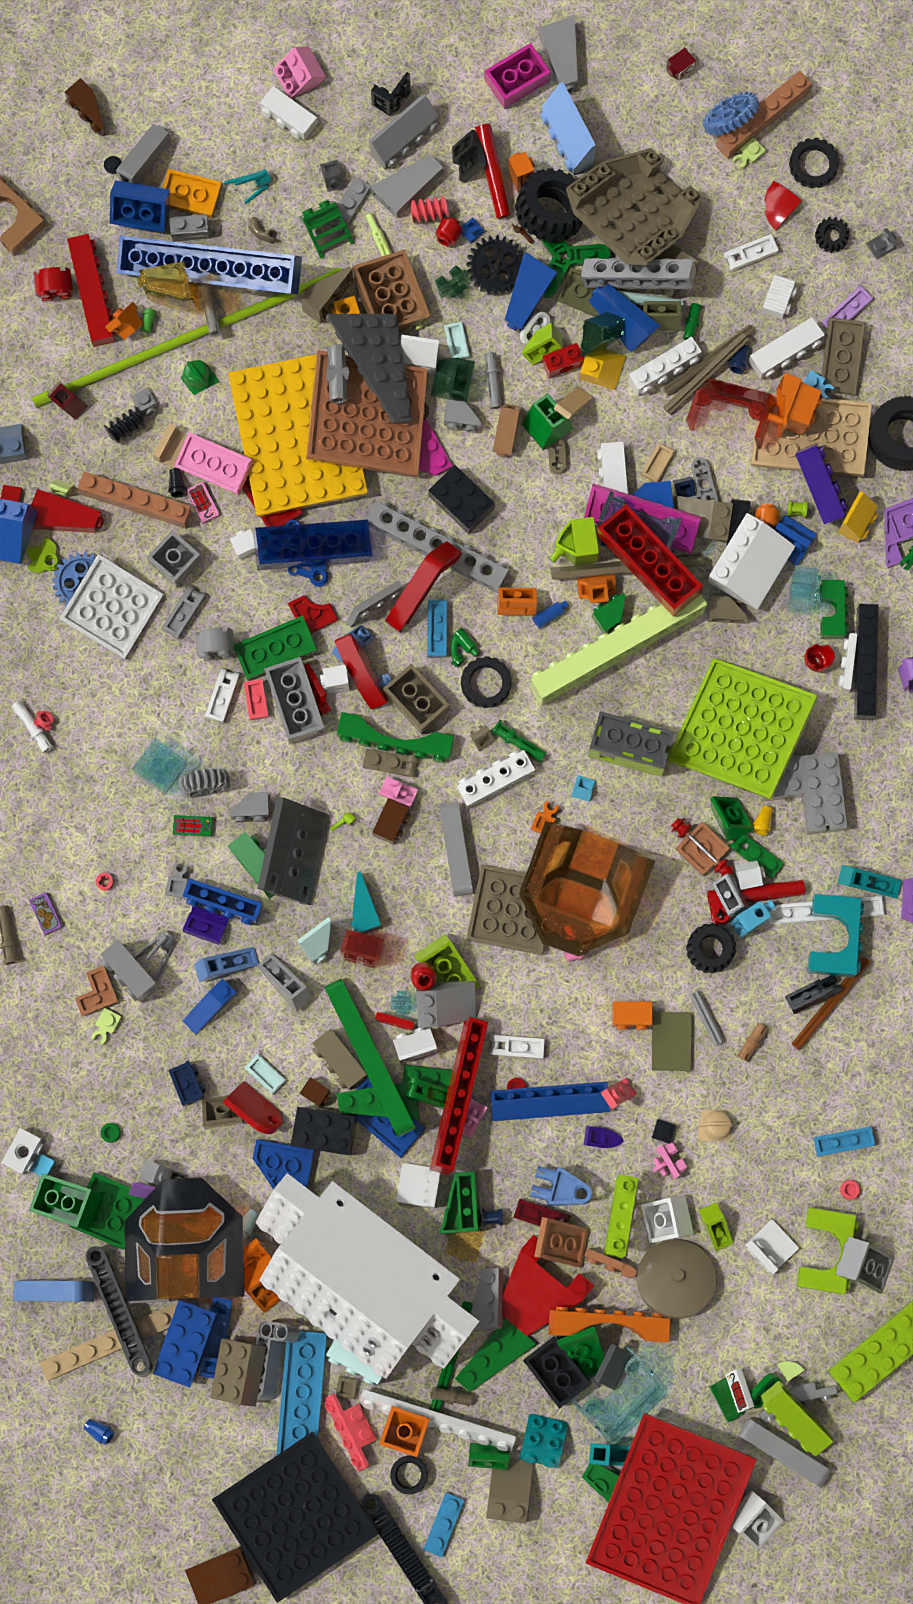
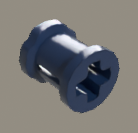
[482,1209,503,1227]

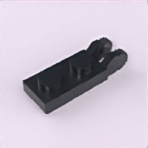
[785,975,842,1014]

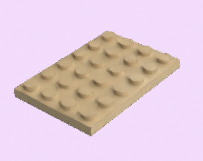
[751,392,872,477]

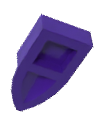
[583,1126,624,1148]

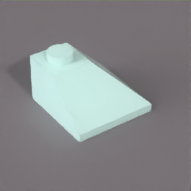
[297,917,332,964]

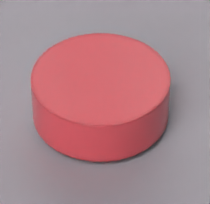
[840,1180,860,1200]

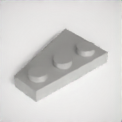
[347,580,403,627]

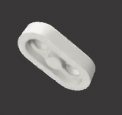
[520,312,550,345]

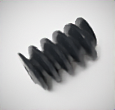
[103,406,145,444]

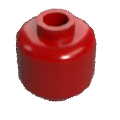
[435,218,463,247]
[410,962,436,991]

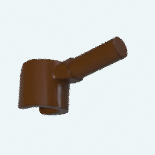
[512,219,534,244]

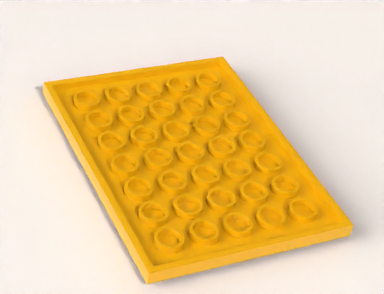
[228,354,368,517]

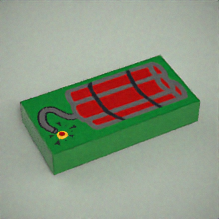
[173,815,213,837]

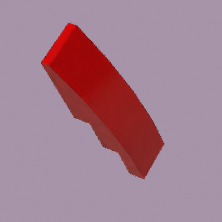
[335,633,388,710]

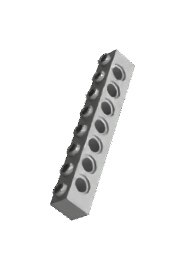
[365,501,509,594]

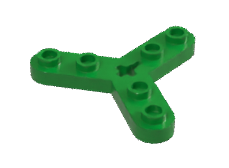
[540,239,610,298]

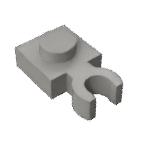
[165,863,188,899]

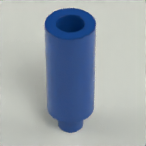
[532,601,569,629]

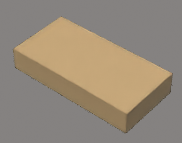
[641,443,675,482]

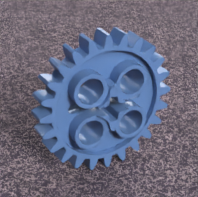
[702,91,760,136]
[52,552,95,608]

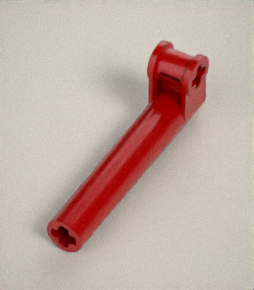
[475,123,510,219]
[707,880,805,926]

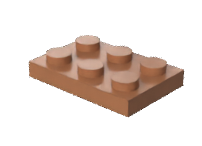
[534,1217,589,1268]

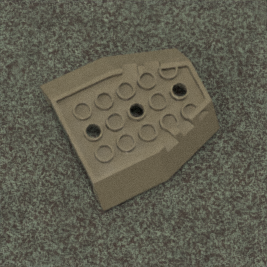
[566,148,703,265]

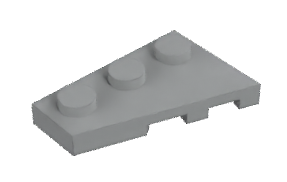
[470,1268,503,1331]

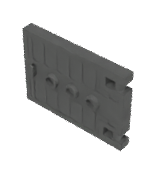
[257,797,330,905]

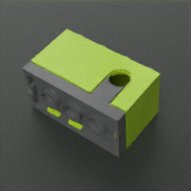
[588,711,674,777]

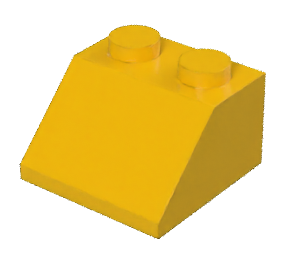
[838,491,878,543]

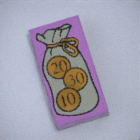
[29,892,62,935]

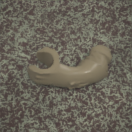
[248,217,277,244]

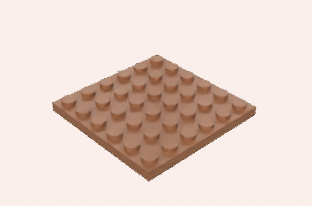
[306,350,428,477]

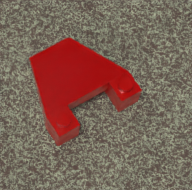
[502,1235,594,1336]

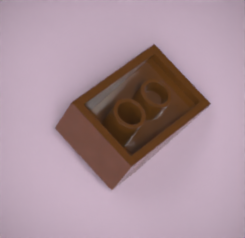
[185,1546,256,1604]

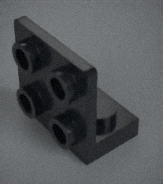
[371,72,411,116]

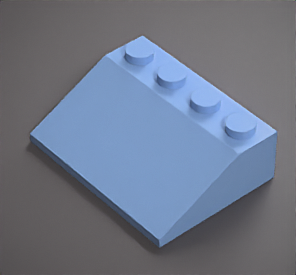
[540,82,596,175]

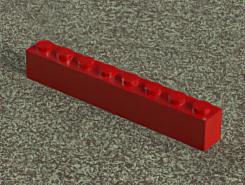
[429,1017,488,1175]

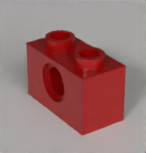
[542,343,584,379]

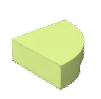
[777,1361,805,1381]

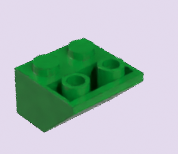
[522,393,573,450]

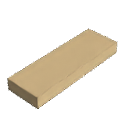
[554,387,593,419]

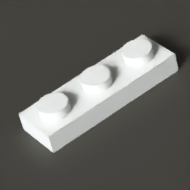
[838,633,857,693]

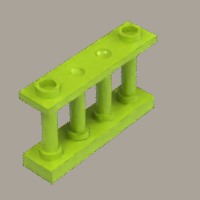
[604,1174,638,1258]

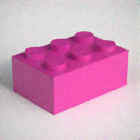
[484,43,551,109]

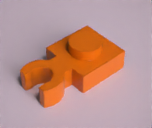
[530,801,558,834]

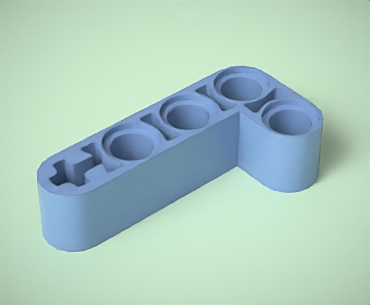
[13,1281,94,1302]

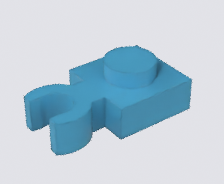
[803,370,836,399]

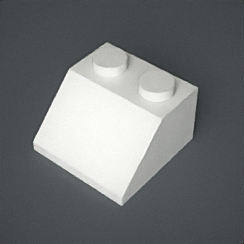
[401,335,439,375]
[393,1028,437,1064]
[641,1195,694,1244]
[731,1490,784,1551]

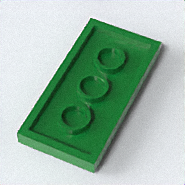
[234,615,318,681]

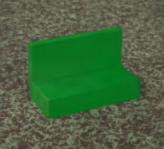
[468,1443,509,1470]

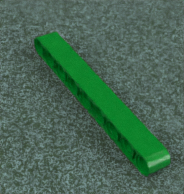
[324,978,416,1137]

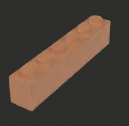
[716,71,812,159]
[77,471,192,529]

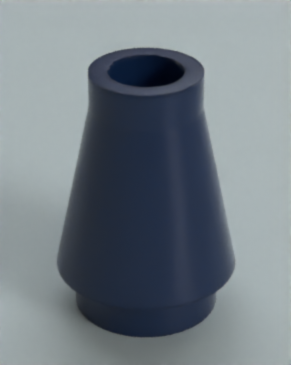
[729,345,750,374]

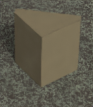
[202,1095,244,1129]

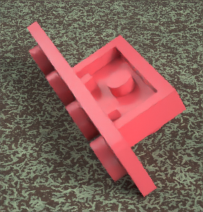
[324,1393,377,1471]

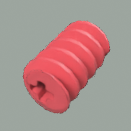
[411,196,450,223]

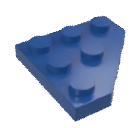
[253,1139,314,1189]

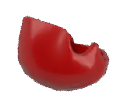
[804,644,835,672]

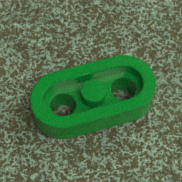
[749,1373,782,1409]

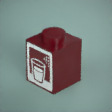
[666,47,696,80]

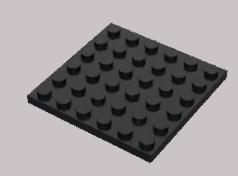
[211,1431,379,1603]

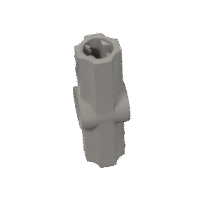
[326,344,349,404]

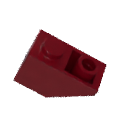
[47,380,88,420]

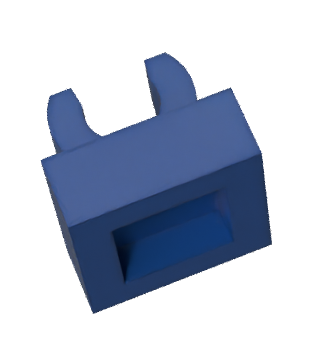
[461,217,485,244]

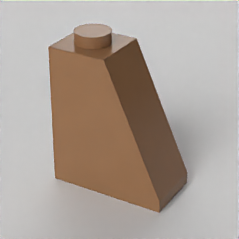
[493,403,522,457]

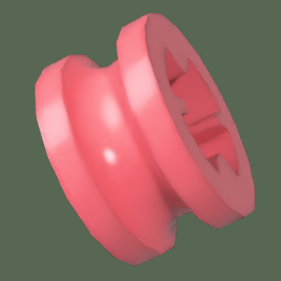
[96,873,114,891]

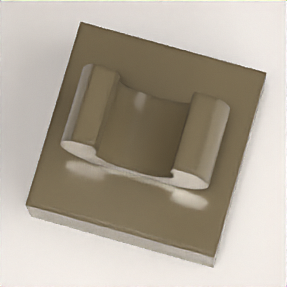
[470,725,495,751]

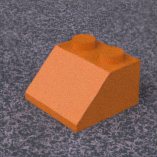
[379,1406,430,1457]

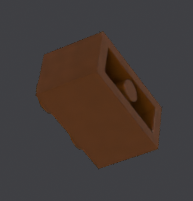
[372,798,411,845]

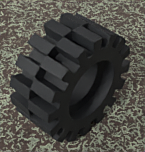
[815,217,850,253]

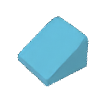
[571,775,596,802]
[31,1153,56,1176]

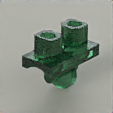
[435,266,469,299]

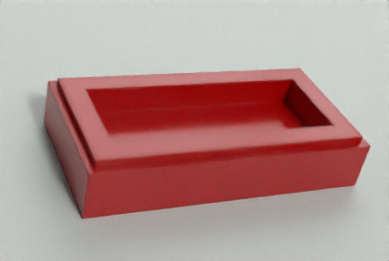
[375,1012,415,1031]

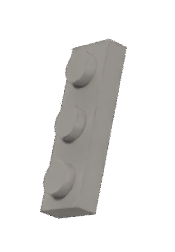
[327,177,371,233]

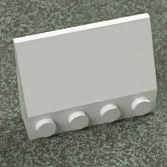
[708,513,795,610]

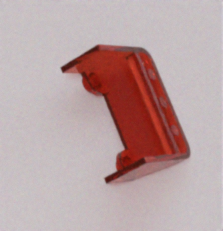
[686,379,776,449]

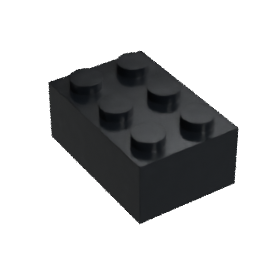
[428,465,495,534]
[291,1107,358,1156]
[523,1335,592,1409]

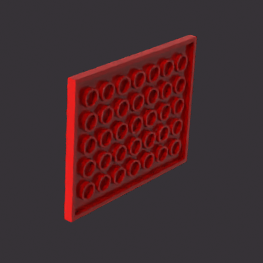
[585,1412,757,1604]

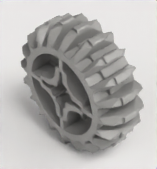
[178,768,230,798]

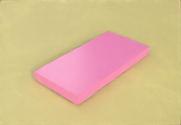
[174,432,254,495]

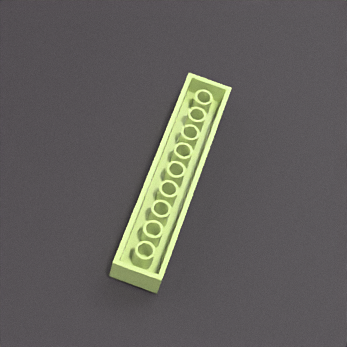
[530,594,707,706]

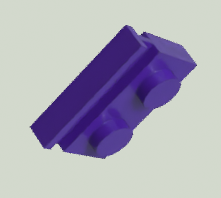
[183,906,229,945]

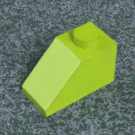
[522,322,563,366]
[698,1202,734,1252]

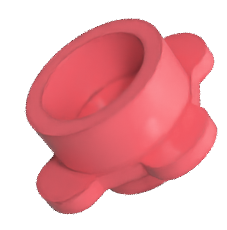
[34,711,54,731]

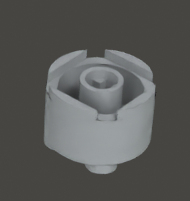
[195,628,235,661]

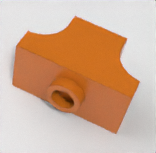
[105,301,143,340]
[577,574,617,603]

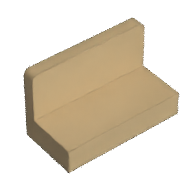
[153,423,187,469]

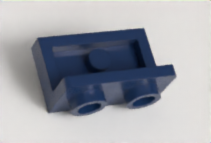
[168,1060,206,1107]

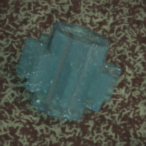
[391,991,411,1015]

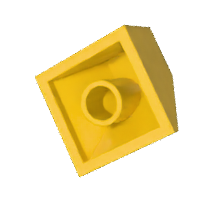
[579,345,626,390]

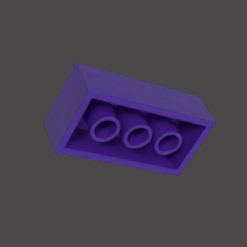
[795,442,848,524]

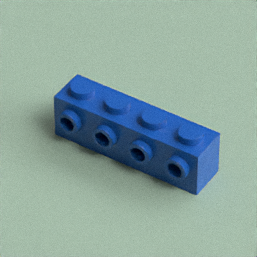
[182,878,264,926]

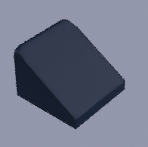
[673,476,696,497]

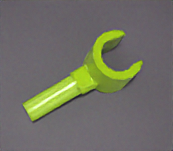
[330,813,356,831]

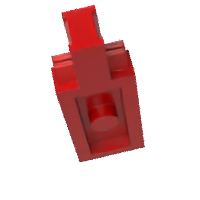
[304,663,331,716]

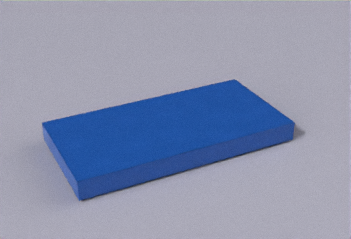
[350,1077,426,1158]

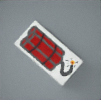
[725,1368,754,1413]

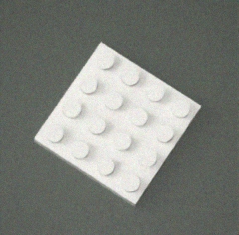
[59,554,163,659]

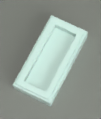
[444,321,470,361]
[244,1054,286,1095]

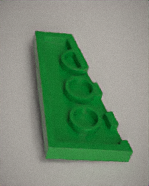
[336,1082,420,1120]
[455,1319,536,1392]

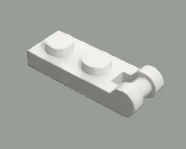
[723,234,779,272]
[205,668,240,723]
[489,1035,544,1059]

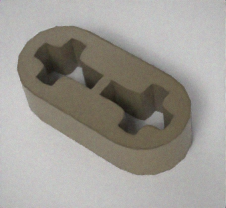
[548,439,566,475]

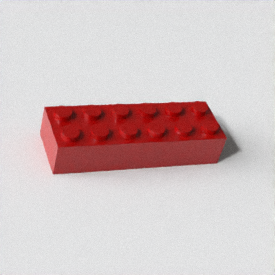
[597,504,703,617]

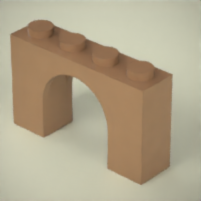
[0,175,46,256]

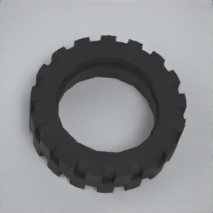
[789,138,839,188]
[461,656,512,708]

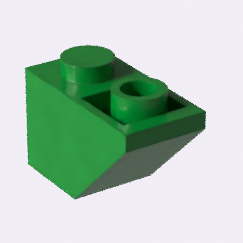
[592,592,626,634]

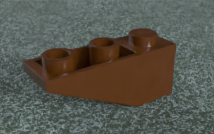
[64,78,106,136]

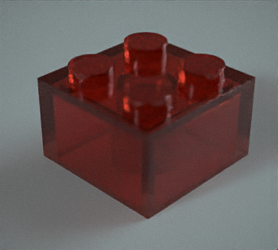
[340,929,385,968]

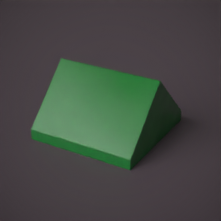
[710,796,755,842]

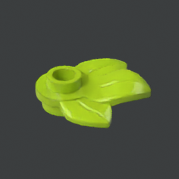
[26,537,61,573]

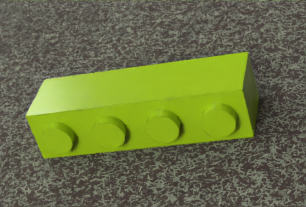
[761,1381,833,1457]

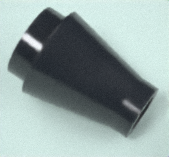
[168,468,187,498]

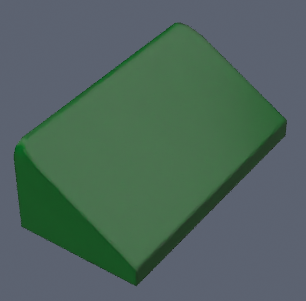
[708,1377,744,1423]

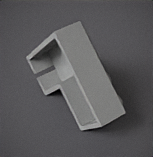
[763,752,847,835]

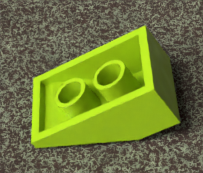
[413,934,480,989]

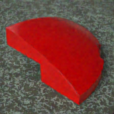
[764,181,802,231]

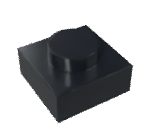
[651,1119,676,1144]

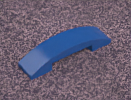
[199,1297,233,1378]

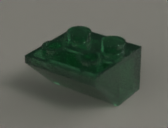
[580,312,625,357]
[431,358,475,403]

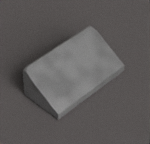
[712,873,749,916]

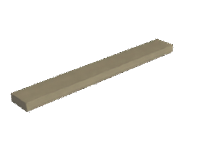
[550,553,703,580]

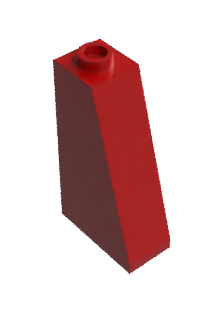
[31,489,104,533]

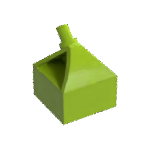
[549,517,599,565]

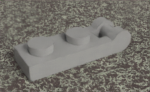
[162,585,206,639]

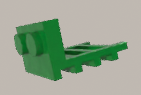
[299,199,354,258]

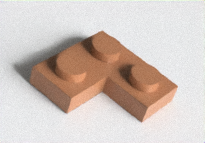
[75,966,119,1017]

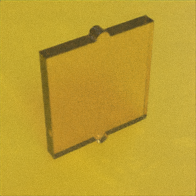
[444,1229,485,1263]

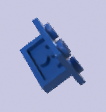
[775,515,816,565]

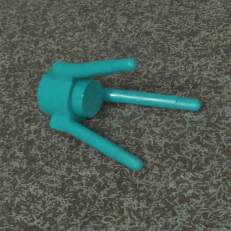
[224,169,271,204]

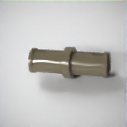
[431,1387,472,1406]

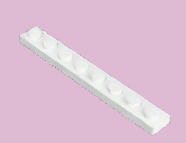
[359,1389,516,1452]

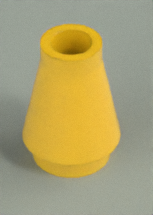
[752,806,773,836]

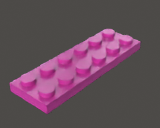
[584,484,702,553]

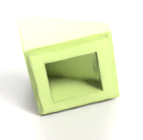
[49,479,73,497]

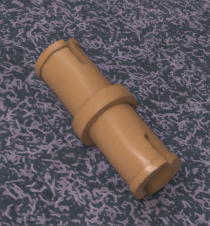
[737,1023,768,1062]

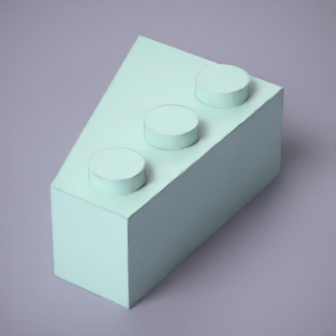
[326,1339,383,1386]

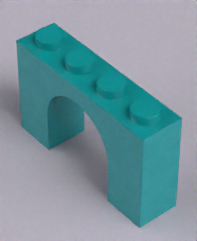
[808,894,864,978]

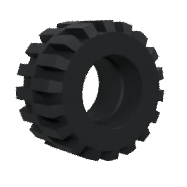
[686,923,736,974]

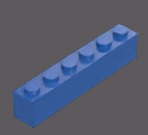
[490,1082,610,1121]

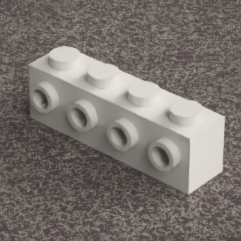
[748,317,825,380]
[628,337,702,396]
[456,750,535,809]

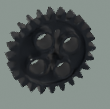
[466,235,523,296]

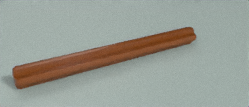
[792,957,871,1050]

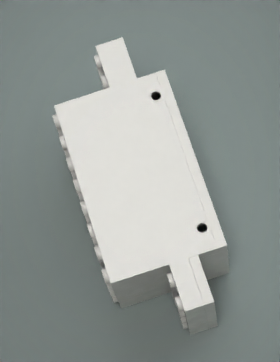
[255,1173,479,1379]

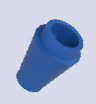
[83,1419,114,1445]

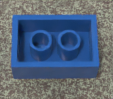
[110,180,170,233]

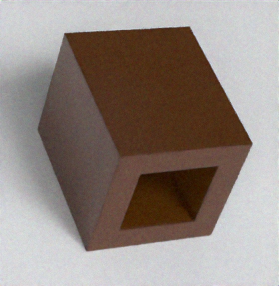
[299,1077,331,1108]

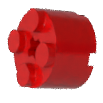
[33,267,73,302]

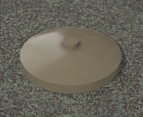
[637,1240,716,1319]

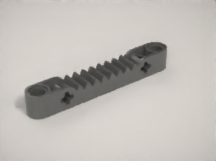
[85,1246,153,1377]

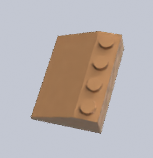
[352,249,430,333]

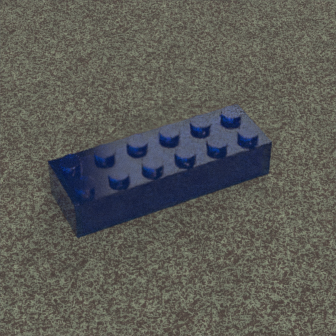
[253,519,372,570]

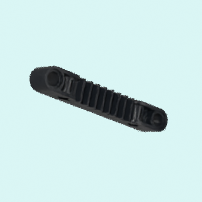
[361,1493,448,1604]

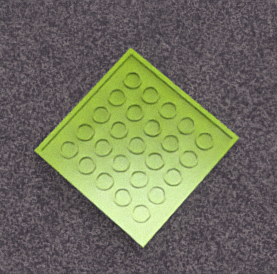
[667,658,818,801]

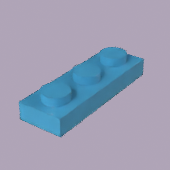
[427,600,447,658]
[813,1126,875,1157]
[423,1492,464,1557]

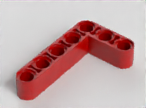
[385,541,462,633]

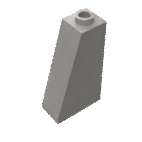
[538,17,578,93]
[116,124,170,184]
[370,155,443,218]

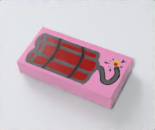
[186,482,220,524]

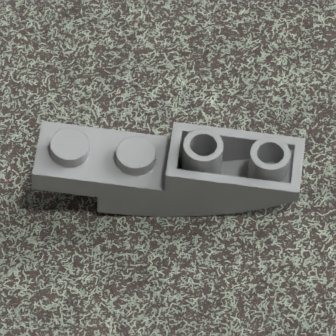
[759,1382,837,1421]

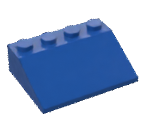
[0,499,38,565]

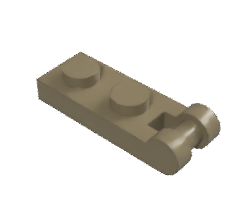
[363,749,419,778]

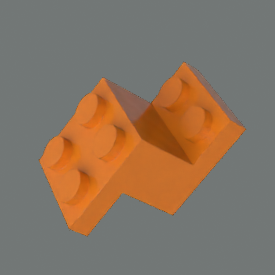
[243,1238,281,1313]

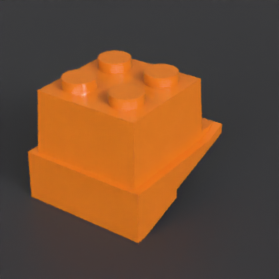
[767,373,822,437]

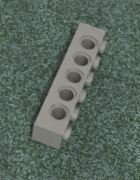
[581,258,697,289]

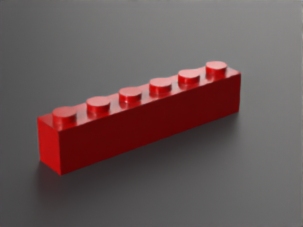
[67,233,117,347]

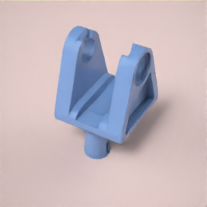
[530,1165,592,1206]

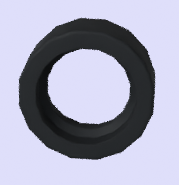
[390,1455,428,1495]

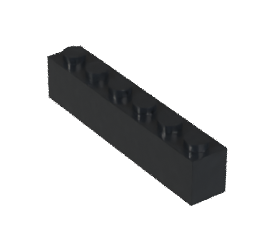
[854,604,878,720]

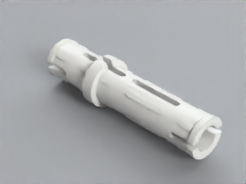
[11,701,53,753]

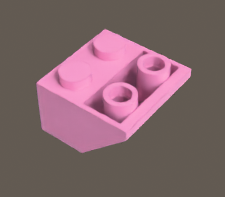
[273,47,326,99]

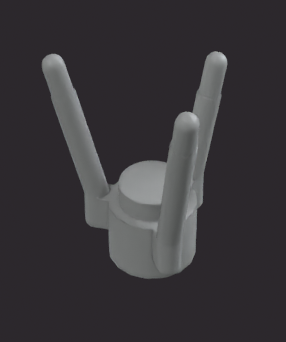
[134,930,175,981]

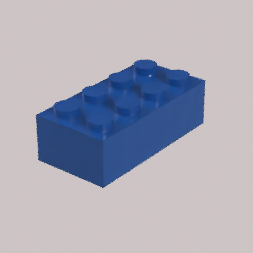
[153,1295,220,1388]

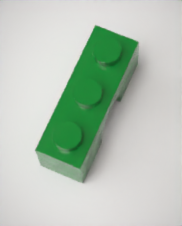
[820,580,849,639]

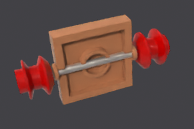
[671,818,734,877]

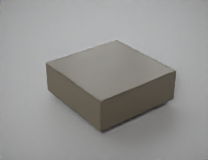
[336,1376,358,1399]

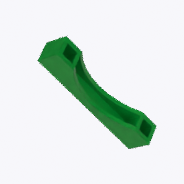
[337,712,454,763]

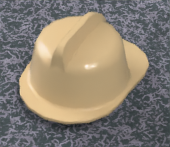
[697,1110,732,1141]

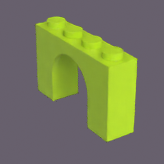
[796,1208,859,1295]

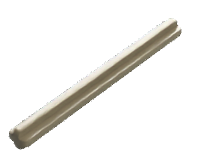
[663,325,755,396]
[664,333,749,415]

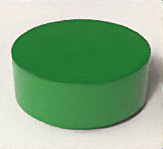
[101,1123,121,1143]

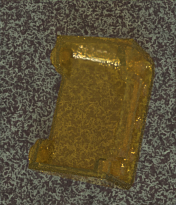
[137,261,199,313]

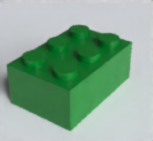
[29,1173,102,1231]

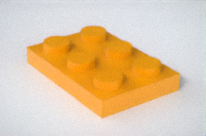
[163,169,222,218]

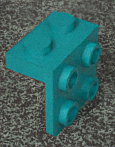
[519,1414,567,1468]

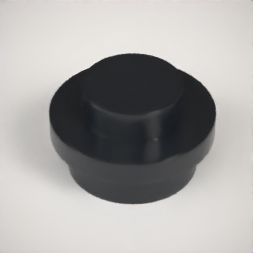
[104,156,122,174]

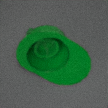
[181,360,219,395]

